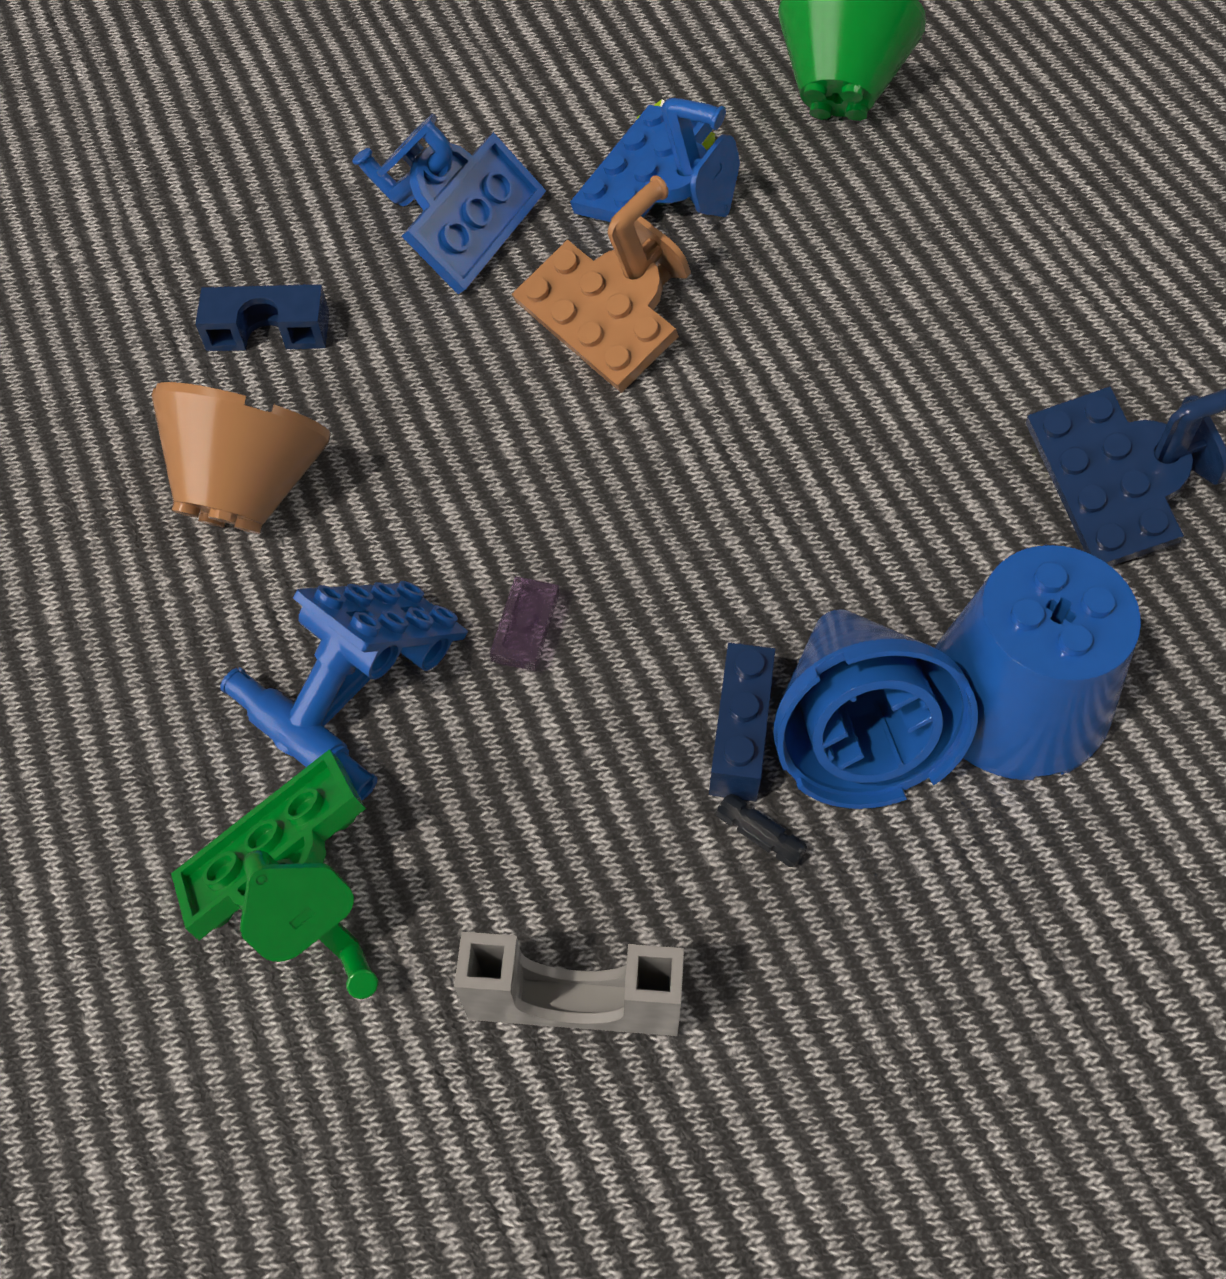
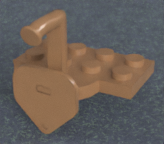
[512,175,691,393]

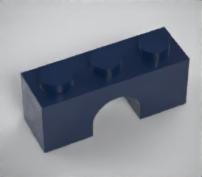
[195,284,329,351]
[709,643,775,802]

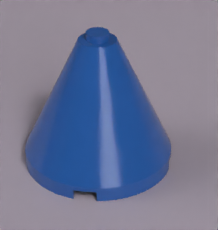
[774,609,978,809]

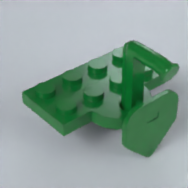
[171,749,378,999]

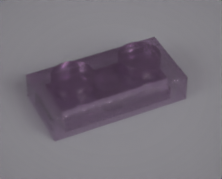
[490,576,559,671]

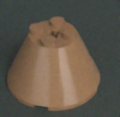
[151,382,331,534]

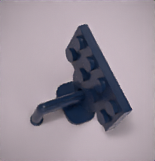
[1026,386,1226,566]

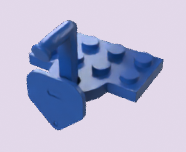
[570,98,740,222]
[352,113,546,294]

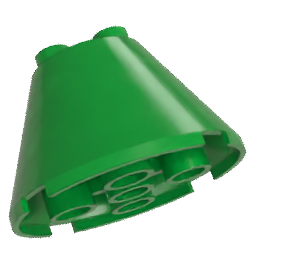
[778,0,926,121]

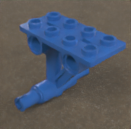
[220,581,468,800]

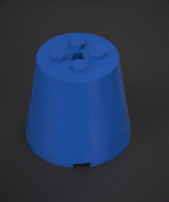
[934,545,1141,780]

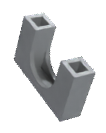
[454,932,684,1036]

